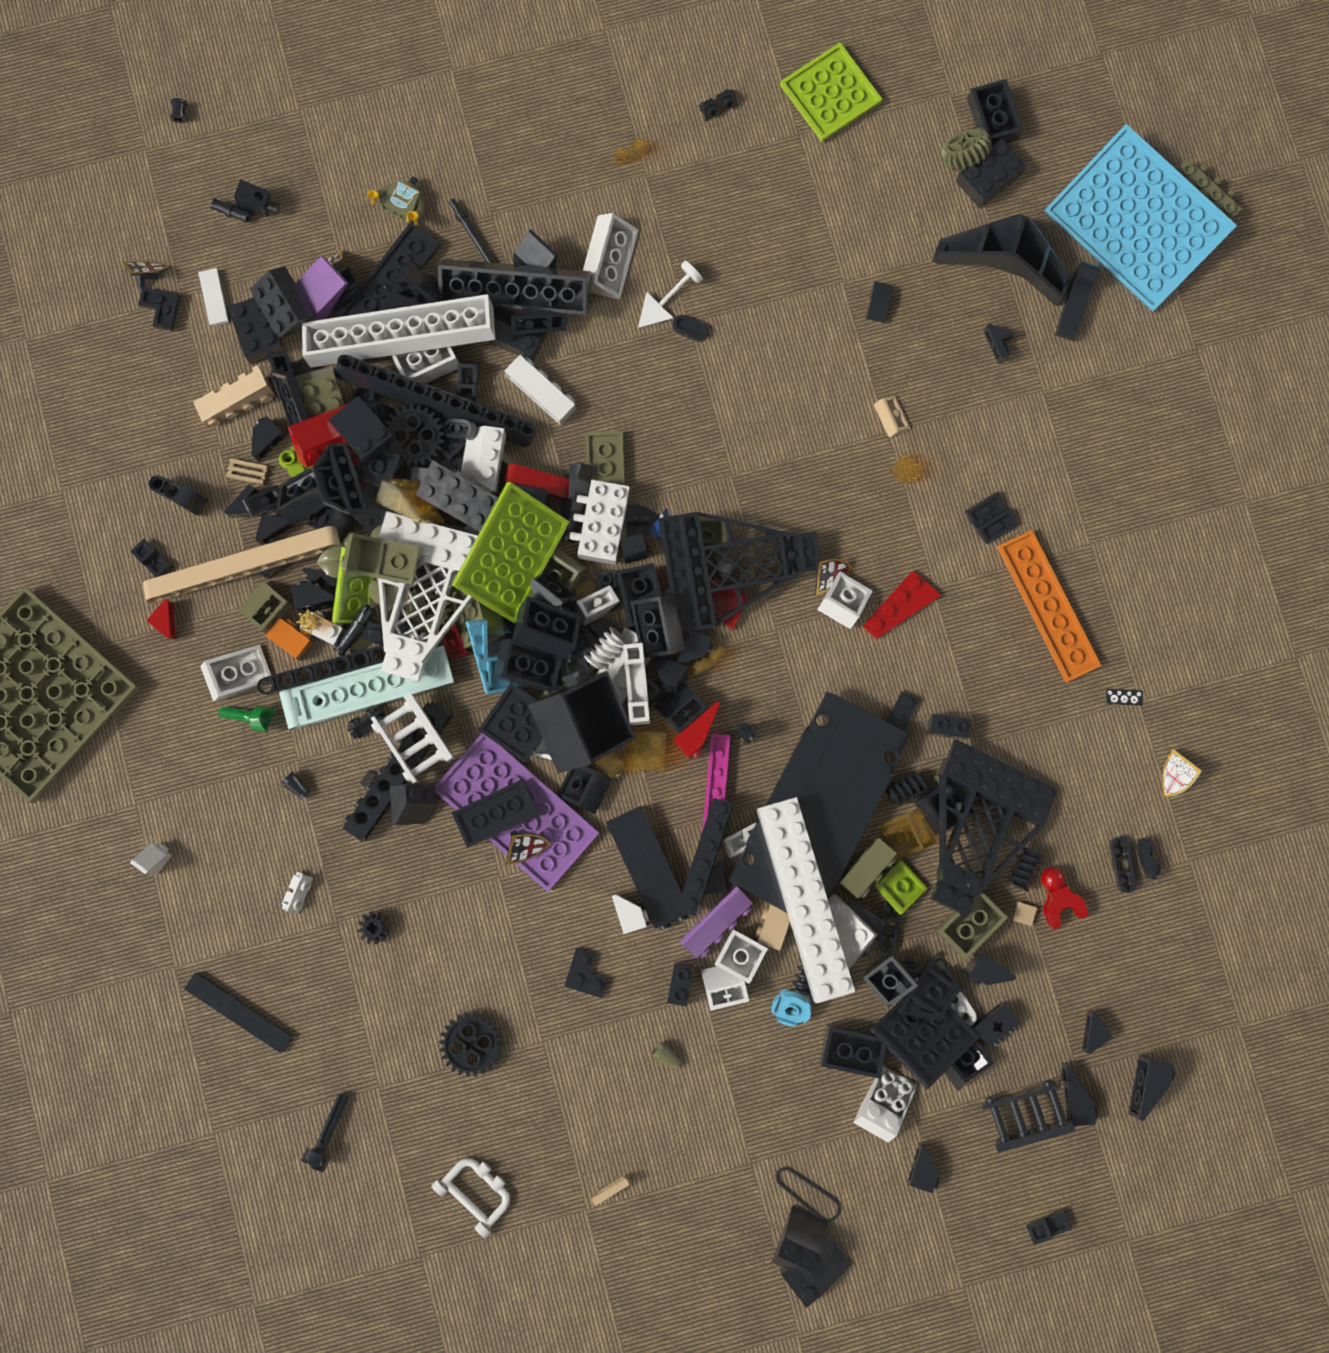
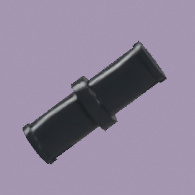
[211,198,251,223]

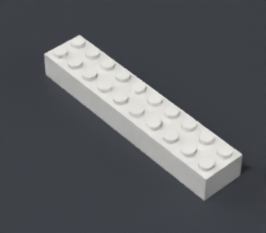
[302,294,495,367]
[757,797,855,1003]

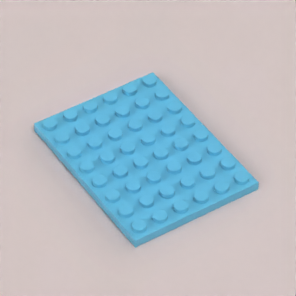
[1044,124,1237,312]

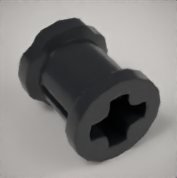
[170,98,188,123]

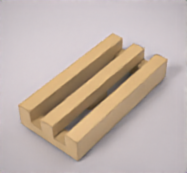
[226,458,268,485]
[592,1175,630,1206]

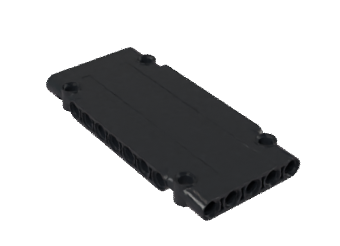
[728,692,910,914]

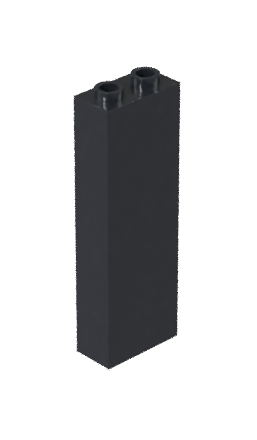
[606,806,689,931]

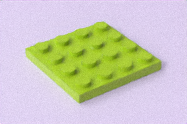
[780,42,883,142]

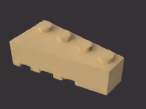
[193,365,276,427]

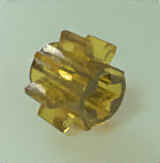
[296,609,322,635]

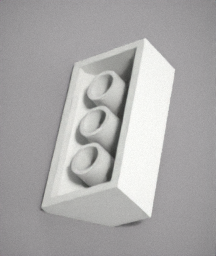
[583,213,639,299]
[461,426,506,492]

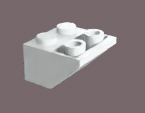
[701,966,749,1010]

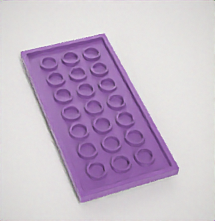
[435,734,599,892]

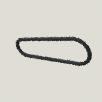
[775,1167,840,1222]

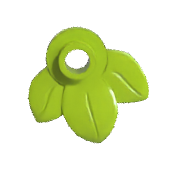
[279,445,312,477]

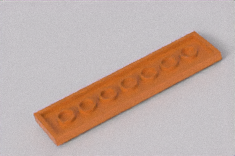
[997,530,1101,683]

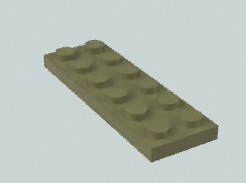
[585,431,627,539]

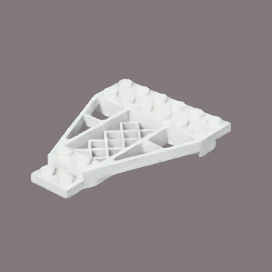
[378,512,478,682]

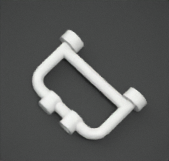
[431,1158,510,1239]

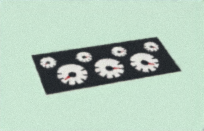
[1106,689,1143,706]

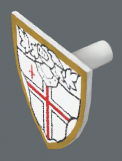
[1162,749,1202,797]

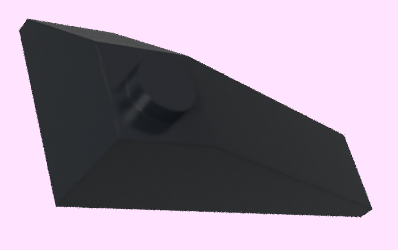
[945,1043,994,1091]

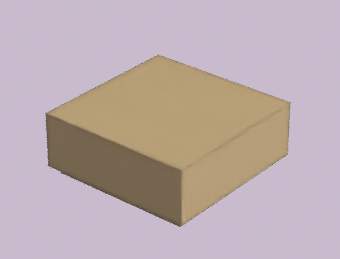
[1012,902,1037,926]

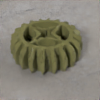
[941,127,992,171]

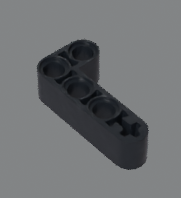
[1055,261,1100,341]

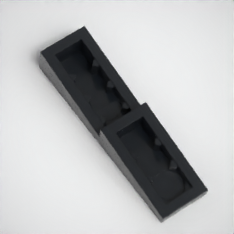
[561,463,594,543]

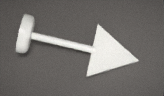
[638,261,703,328]

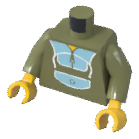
[366,176,425,225]

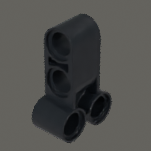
[149,475,208,516]

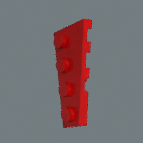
[862,570,941,639]

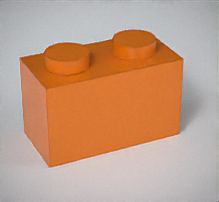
[266,618,314,661]

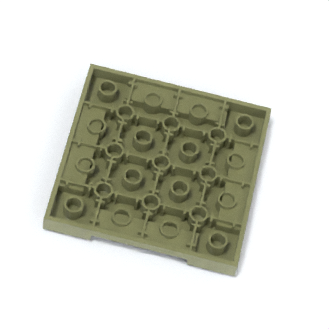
[0,586,140,803]

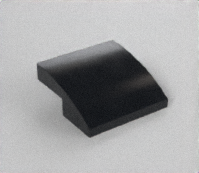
[964,492,1018,544]

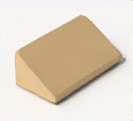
[874,395,910,437]

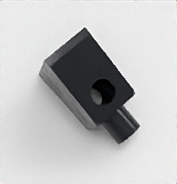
[234,179,281,217]

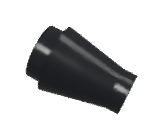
[281,771,310,800]

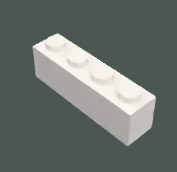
[505,355,576,426]

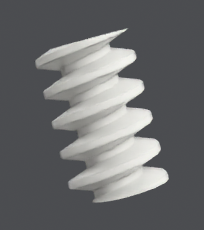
[584,627,626,670]

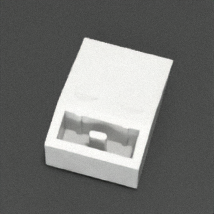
[853,1066,917,1142]

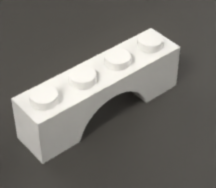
[623,643,650,725]

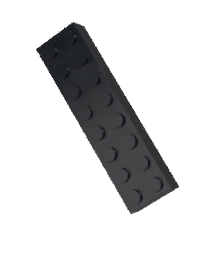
[438,259,591,315]

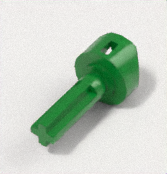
[218,705,275,733]

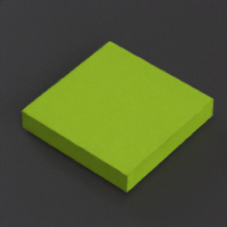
[874,860,928,915]

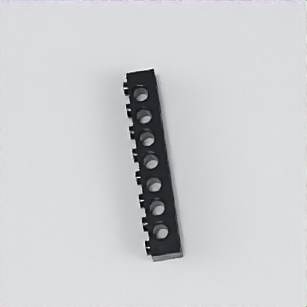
[342,700,453,842]

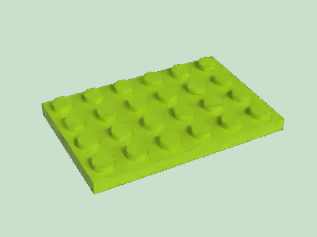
[452,482,569,623]

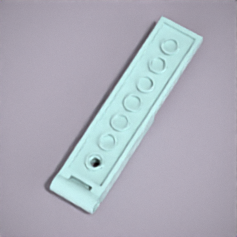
[279,645,455,730]

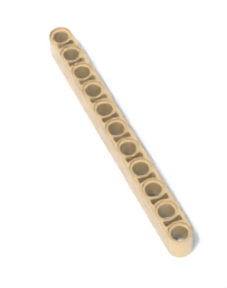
[143,526,341,603]

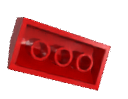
[288,404,352,468]

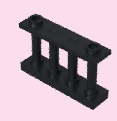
[982,1079,1076,1153]

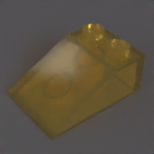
[376,478,444,524]

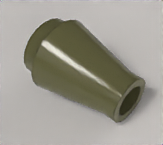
[651,1042,681,1070]

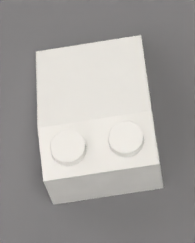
[200,644,271,702]

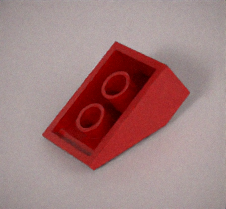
[673,701,720,760]

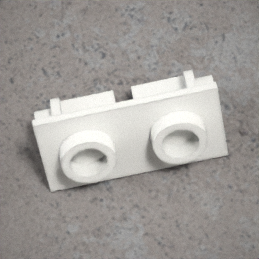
[281,872,313,914]

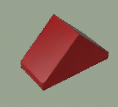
[146,600,176,640]
[438,623,469,660]

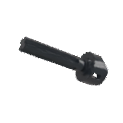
[301,1093,349,1172]

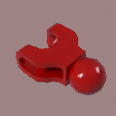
[1041,867,1088,930]

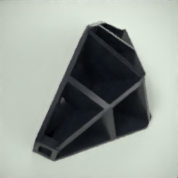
[932,214,1071,306]

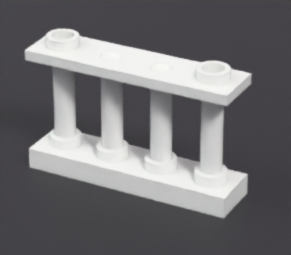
[371,693,455,784]

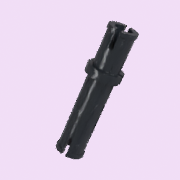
[334,604,375,656]

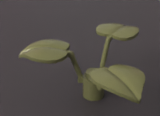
[317,525,399,609]

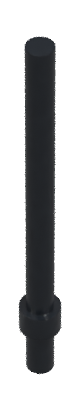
[449,199,495,263]

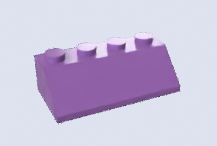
[680,886,752,958]

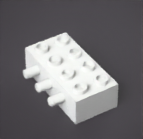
[570,480,630,565]

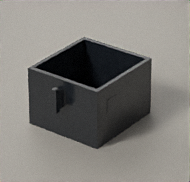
[528,671,636,774]

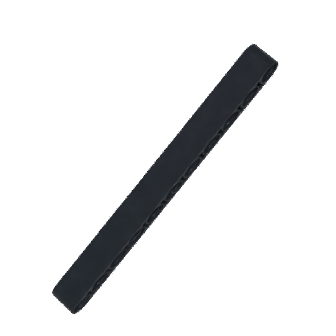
[335,354,536,447]

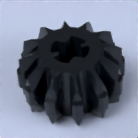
[357,911,391,945]

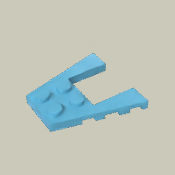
[466,619,524,695]

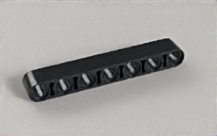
[257,646,386,695]

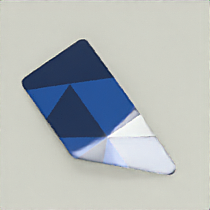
[649,508,669,541]

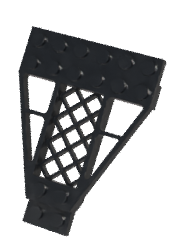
[658,512,820,632]
[930,739,1057,916]

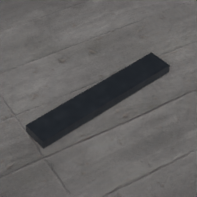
[184,972,293,1054]

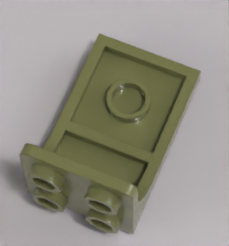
[341,533,421,585]

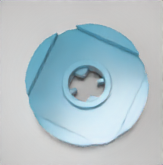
[771,989,812,1026]

